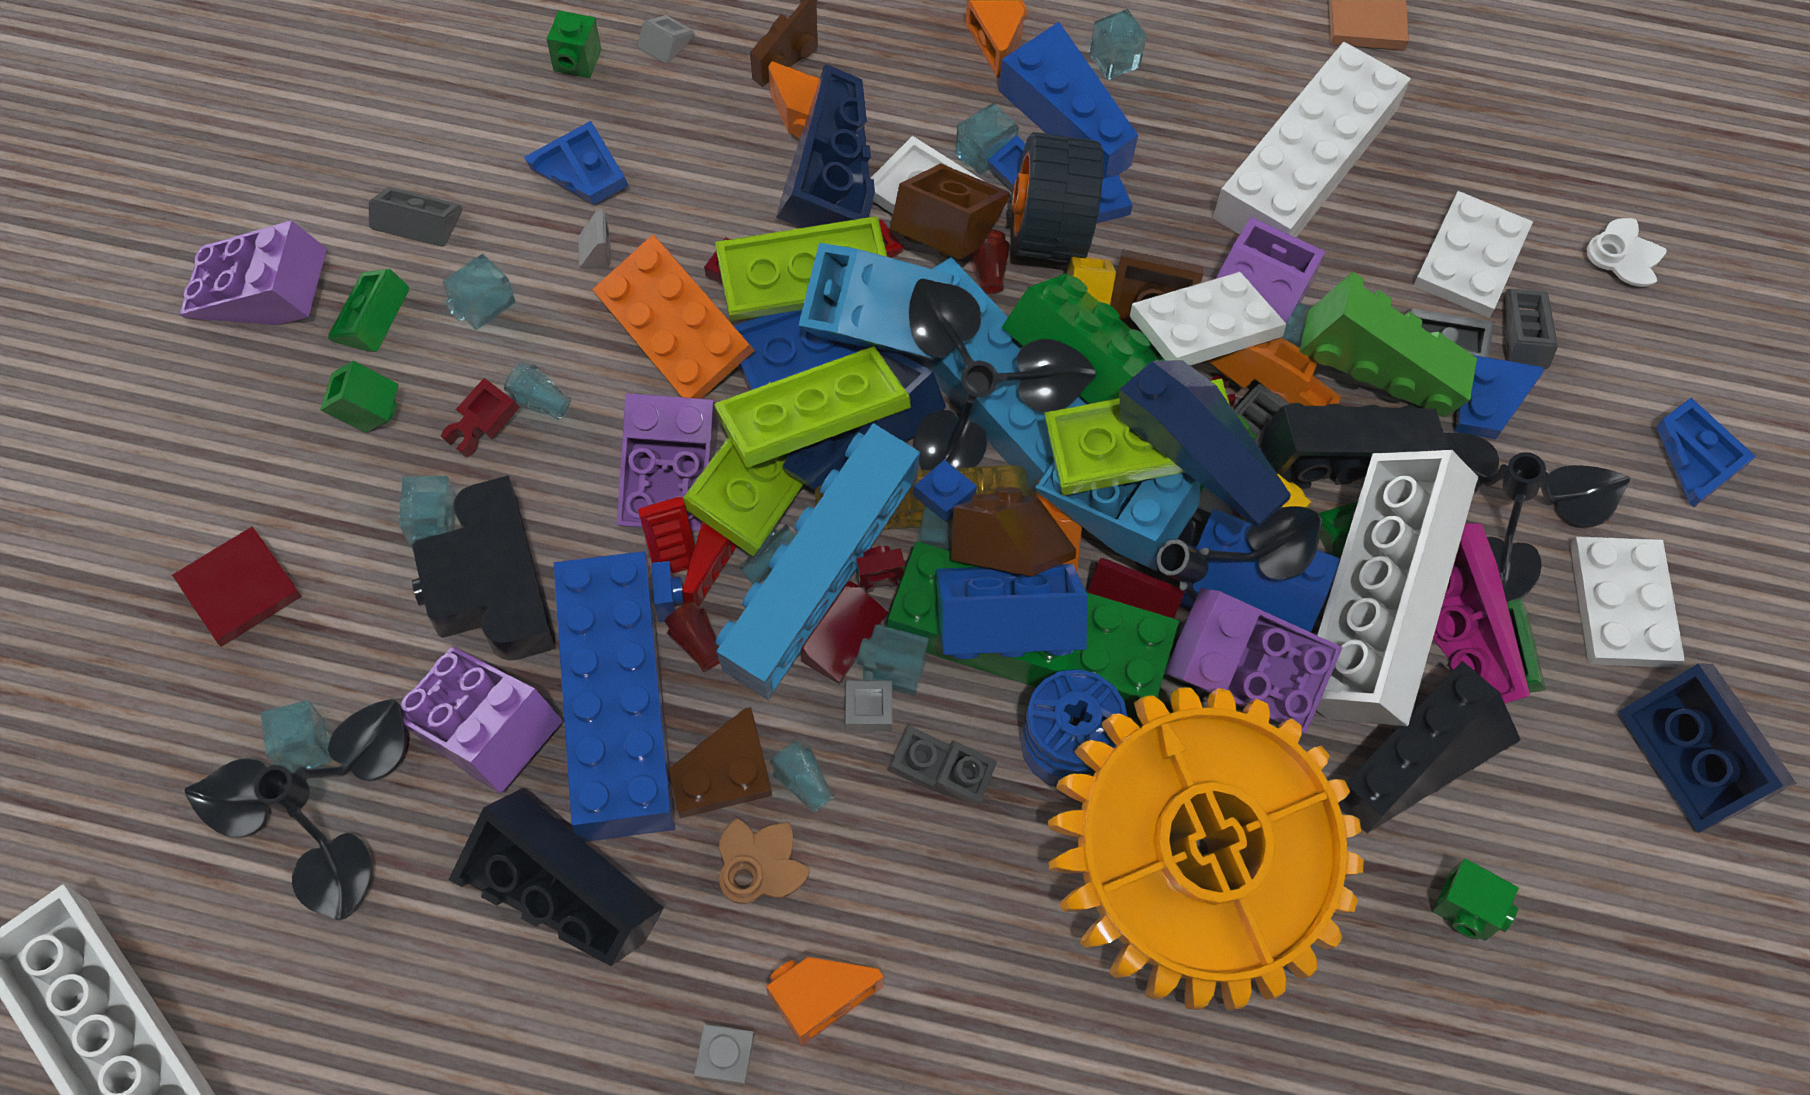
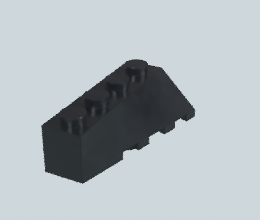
[1261,403,1449,489]
[1338,661,1521,833]
[448,789,664,966]

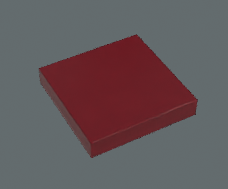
[172,526,302,647]

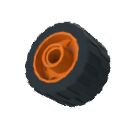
[1011,132,1104,264]

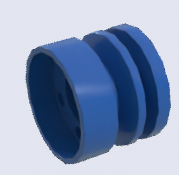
[1020,669,1127,787]

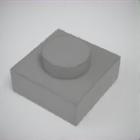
[845,680,892,731]
[694,1024,755,1087]

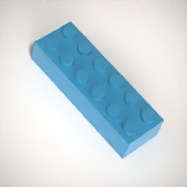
[911,257,1089,494]
[715,423,920,701]

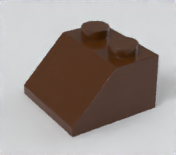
[890,163,1010,260]
[1110,249,1203,349]
[951,487,1076,577]

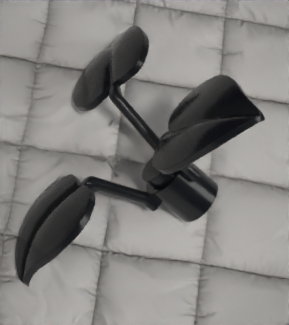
[909,278,1096,477]
[1444,432,1630,602]
[1135,506,1322,694]
[184,699,407,921]

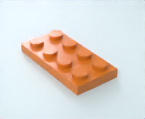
[592,234,755,399]

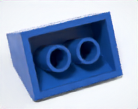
[1179,508,1340,633]
[936,564,1087,659]

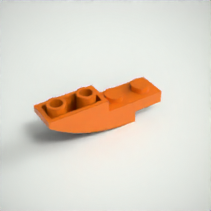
[1207,337,1341,406]

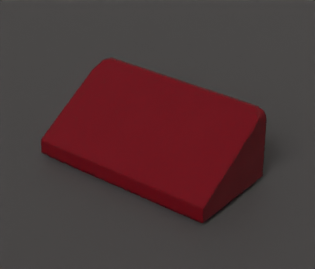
[1087,558,1185,619]
[800,580,888,685]

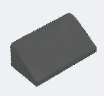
[369,187,462,246]
[1406,309,1495,357]

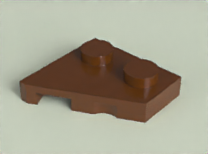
[750,0,818,87]
[669,707,772,819]

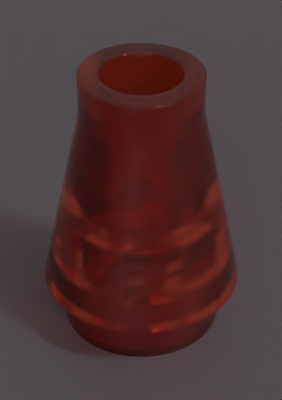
[971,230,1010,294]
[664,602,720,672]

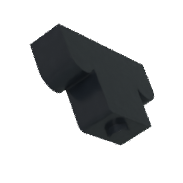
[412,475,555,661]

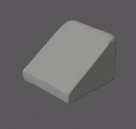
[638,15,695,63]
[578,210,611,269]

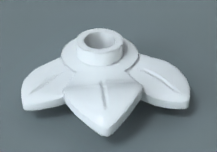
[1587,218,1667,287]

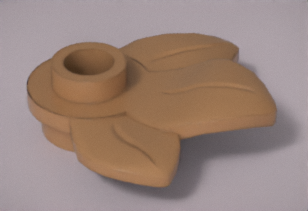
[719,819,810,904]

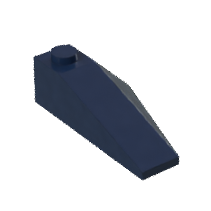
[776,64,875,228]
[782,347,946,489]
[1119,360,1291,528]

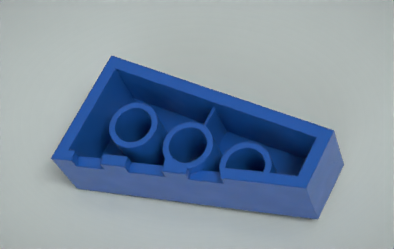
[999,22,1138,178]

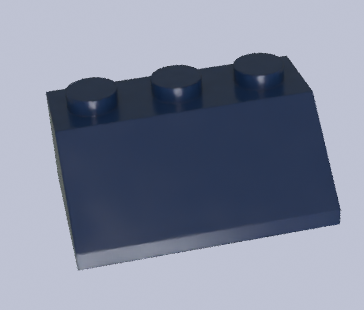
[1618,663,1797,833]

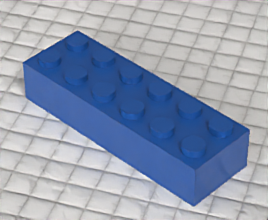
[553,551,675,842]

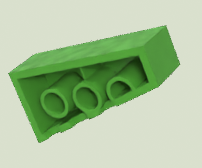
[1299,271,1477,417]

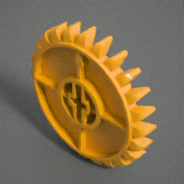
[1048,687,1364,1010]

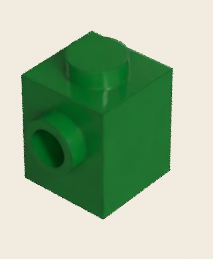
[546,10,602,78]
[320,360,399,433]
[1432,858,1519,941]

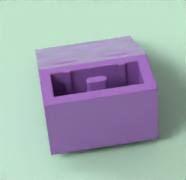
[1216,217,1325,332]
[179,220,327,325]
[617,393,718,531]
[1165,588,1343,734]
[400,646,563,794]

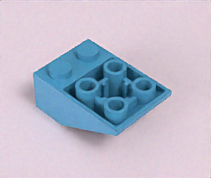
[798,243,954,360]
[1036,461,1200,571]

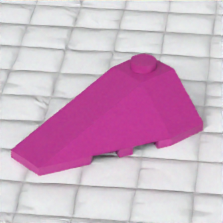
[1432,523,1530,704]

